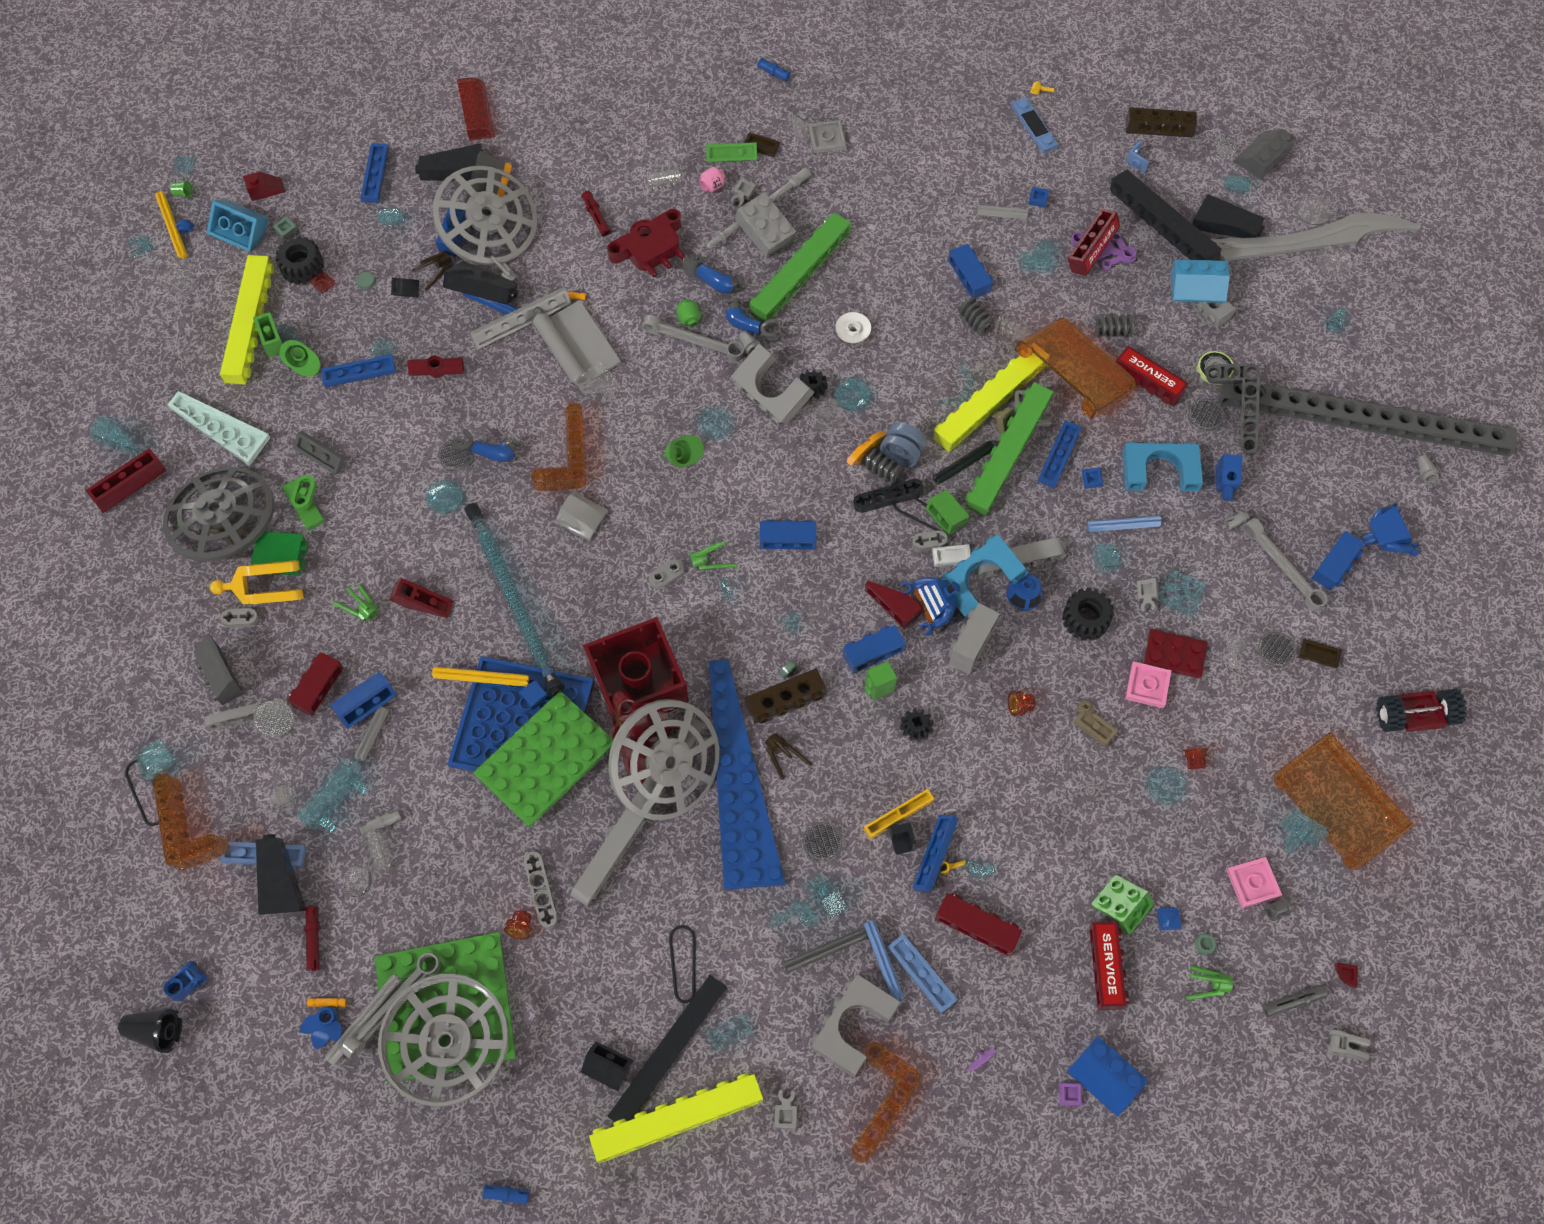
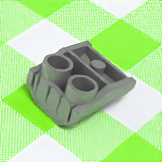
[556,490,609,541]

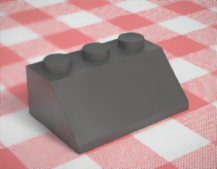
[1234,129,1297,180]
[194,633,244,705]

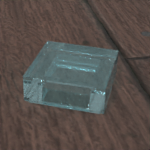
[172,155,195,174]
[370,337,395,357]

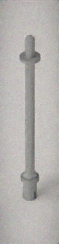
[706,167,810,249]

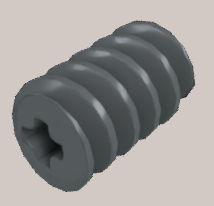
[959,297,995,337]
[1095,314,1134,337]
[863,448,904,485]

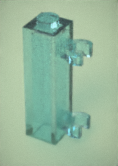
[295,759,367,832]

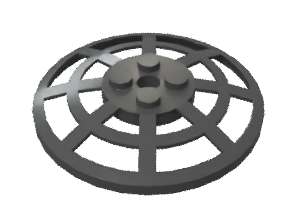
[163,467,275,562]

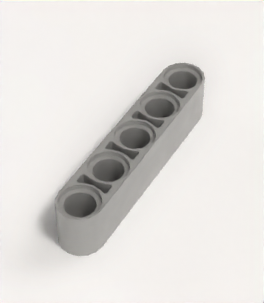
[975,538,1066,579]

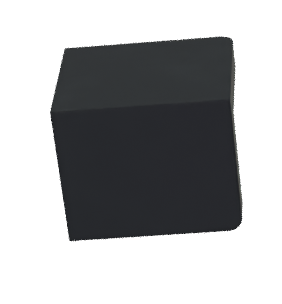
[391,277,419,298]
[889,823,917,855]

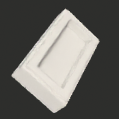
[932,544,971,567]

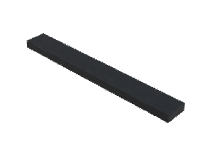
[607,975,727,1122]

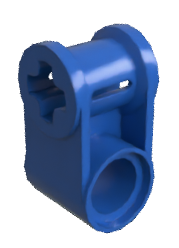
[164,961,208,1002]

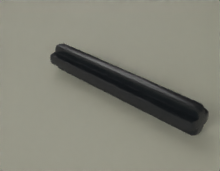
[933,441,994,485]

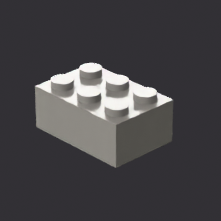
[735,192,796,258]
[948,603,1000,675]

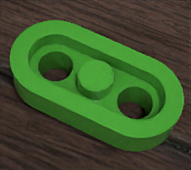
[291,475,317,511]

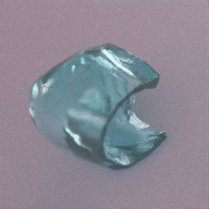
[136,739,177,782]

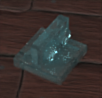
[1278,807,1329,855]

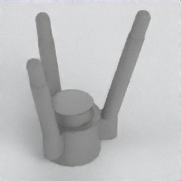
[491,256,519,283]

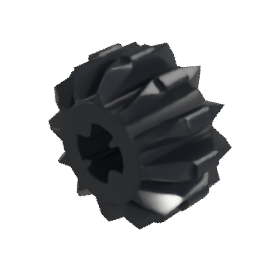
[800,369,828,400]
[900,708,934,743]

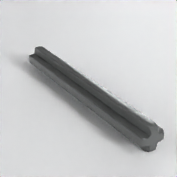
[784,922,880,973]

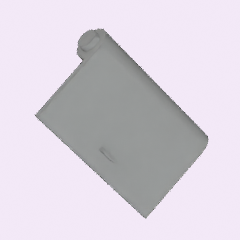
[533,300,622,388]

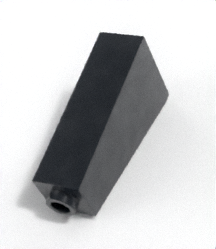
[415,144,483,181]
[1192,194,1265,238]
[443,261,518,305]
[256,834,306,915]

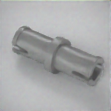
[359,809,401,837]

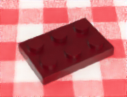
[1143,629,1208,679]

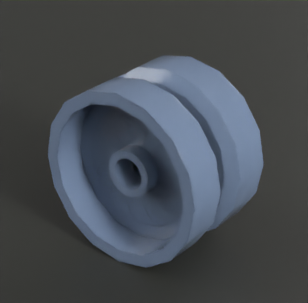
[880,422,927,468]

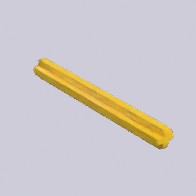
[155,191,188,260]
[432,667,529,687]

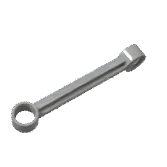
[642,315,744,362]
[1242,518,1328,611]
[340,953,441,1060]

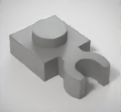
[731,178,756,208]
[1137,578,1159,613]
[774,1090,797,1130]

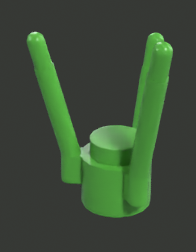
[690,541,738,571]
[332,584,378,621]
[1186,966,1233,1000]

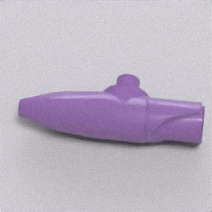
[968,1048,996,1071]

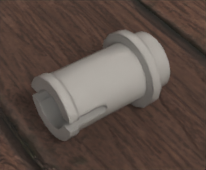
[1223,511,1250,530]

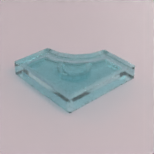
[1019,239,1056,273]

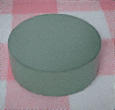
[356,272,375,290]
[779,660,798,678]
[1195,934,1217,955]

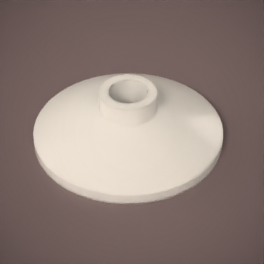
[836,312,871,343]

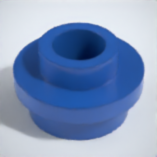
[176,220,194,233]

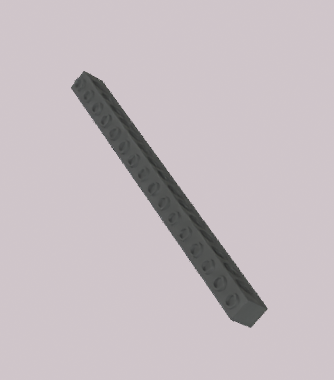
[1217,384,1517,457]

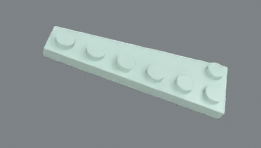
[168,391,270,466]

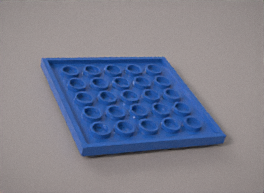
[447,656,594,772]

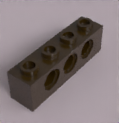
[1126,107,1197,138]
[745,668,826,724]

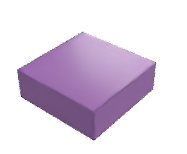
[1059,1083,1082,1106]

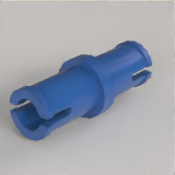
[757,57,791,82]
[483,1184,529,1205]

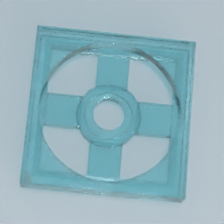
[1156,569,1206,617]

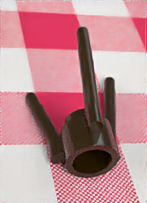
[412,251,452,291]
[765,733,812,780]

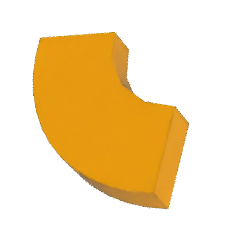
[847,431,887,466]

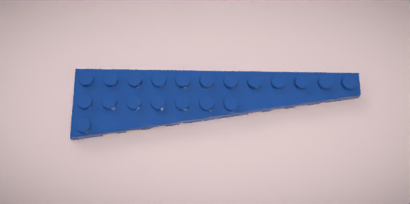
[709,660,786,890]

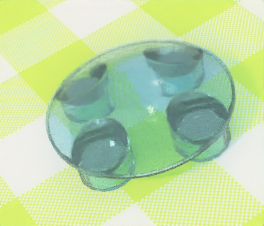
[834,377,871,411]
[425,480,463,515]

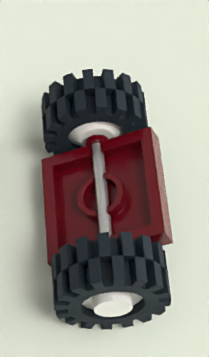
[1376,689,1467,732]

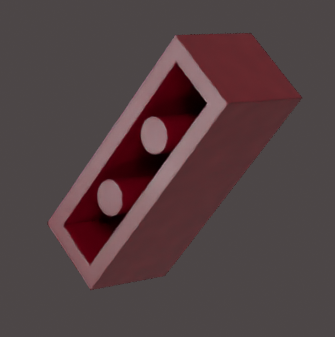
[288,652,344,717]

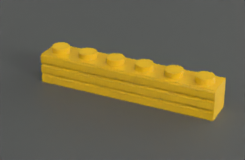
[863,789,934,840]

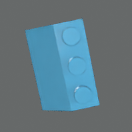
[206,199,269,252]
[1170,260,1230,303]

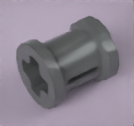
[1264,896,1292,921]

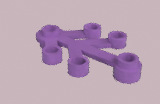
[1071,232,1137,270]

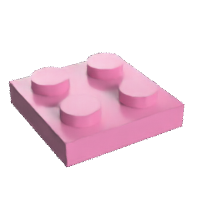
[1125,661,1172,709]
[1226,857,1282,909]

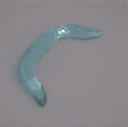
[939,364,973,405]

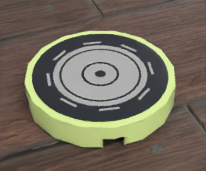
[1197,351,1234,385]

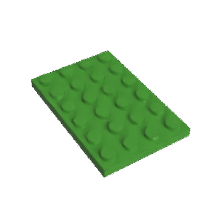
[473,691,613,828]

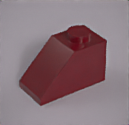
[243,171,285,201]

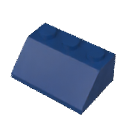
[1067,1036,1148,1117]

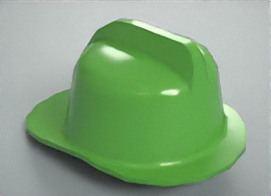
[279,340,320,377]
[663,435,704,467]

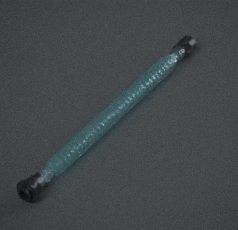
[464,503,565,697]

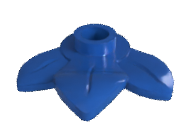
[299,1007,342,1049]

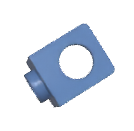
[1126,140,1149,173]

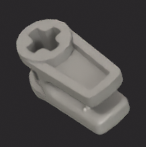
[1327,1030,1371,1061]

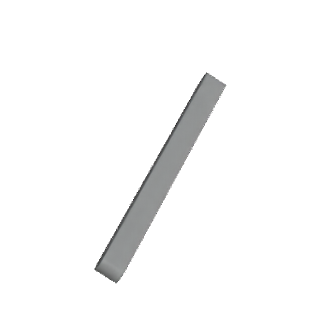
[570,717,707,907]

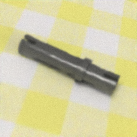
[1262,985,1327,1017]

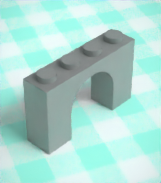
[731,344,815,425]
[810,974,900,1078]

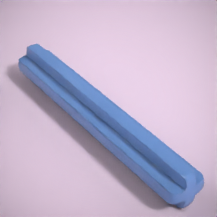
[1087,516,1162,532]
[864,920,904,1001]

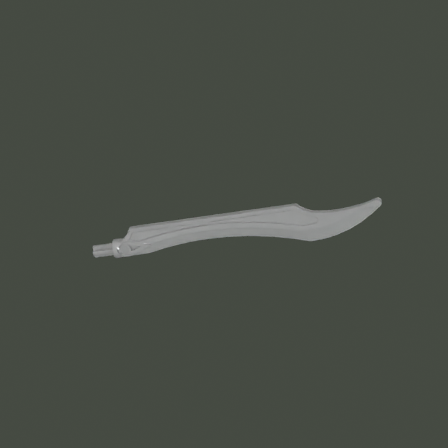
[1211,213,1421,261]

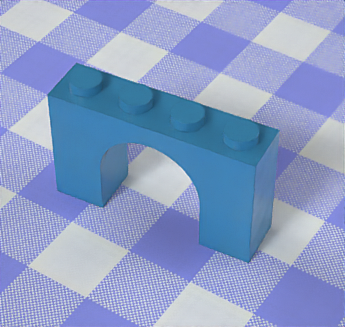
[1122,442,1203,491]
[941,534,1029,619]

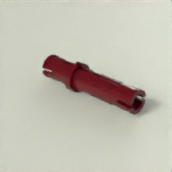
[581,191,611,237]
[304,906,321,971]

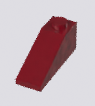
[389,577,454,618]
[865,581,922,629]

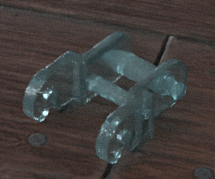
[127,236,153,257]

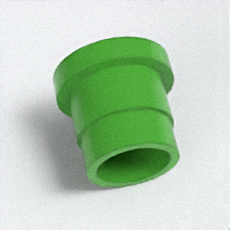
[171,180,193,198]

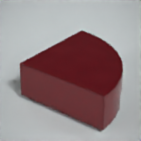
[1335,963,1358,988]

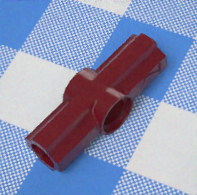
[407,355,464,378]

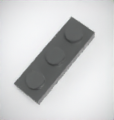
[293,431,345,474]

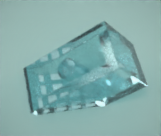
[803,874,848,919]

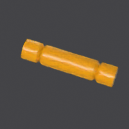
[567,292,586,300]
[307,998,347,1007]

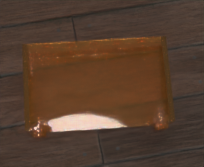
[1014,317,1136,419]
[1274,732,1415,870]

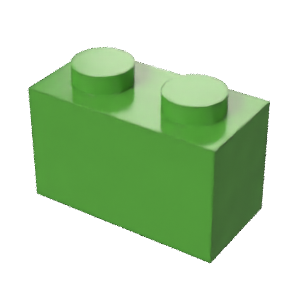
[253,312,283,357]
[926,489,970,536]
[863,661,897,701]

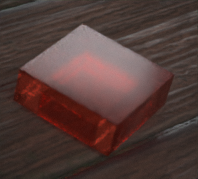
[310,271,335,294]

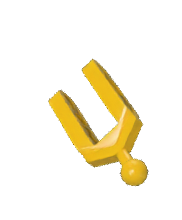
[210,560,304,604]

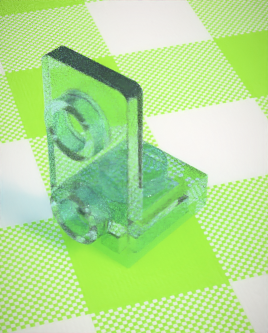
[770,900,818,930]

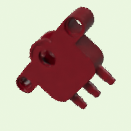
[607,209,685,277]
[611,690,679,783]

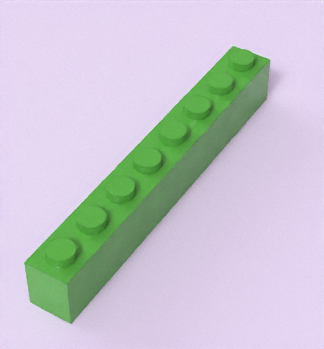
[749,212,851,322]
[965,383,1054,517]

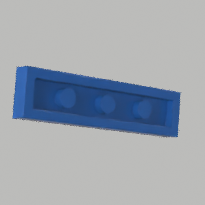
[360,143,389,203]
[321,354,396,387]
[1037,420,1082,489]
[912,815,958,893]

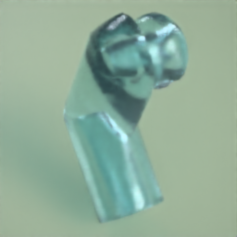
[965,860,996,879]

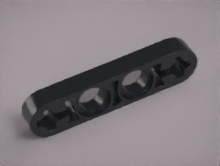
[853,479,923,513]

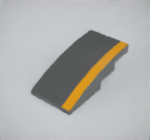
[464,151,512,216]

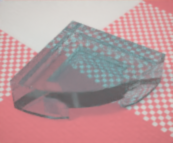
[720,576,733,602]
[781,610,800,636]

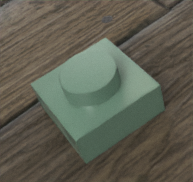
[272,216,298,240]

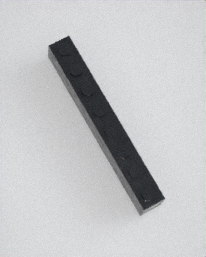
[1110,169,1222,261]

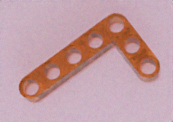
[531,402,587,492]
[153,773,229,870]
[851,1042,920,1164]

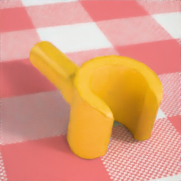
[1030,81,1054,95]
[940,860,966,875]

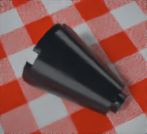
[117,1009,182,1053]

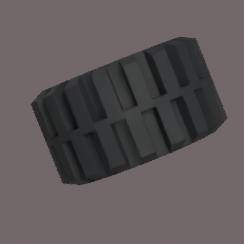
[275,236,324,285]
[1062,588,1114,641]

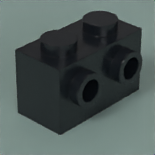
[580,1041,634,1091]

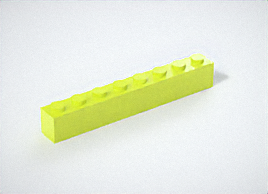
[220,255,274,384]
[933,344,1049,452]
[589,1073,763,1164]

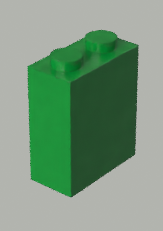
[250,532,309,576]

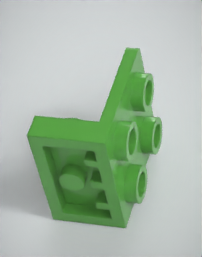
[1091,875,1154,936]

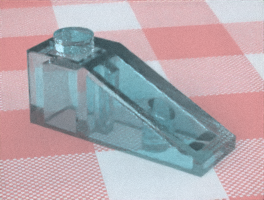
[88,415,142,456]

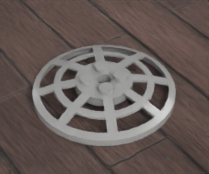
[432,166,537,266]
[609,699,719,820]
[378,974,509,1107]

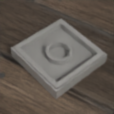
[808,120,847,153]

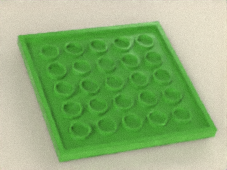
[375,932,517,1084]

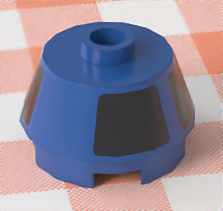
[1006,574,1044,611]

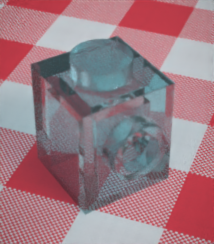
[1092,543,1120,574]

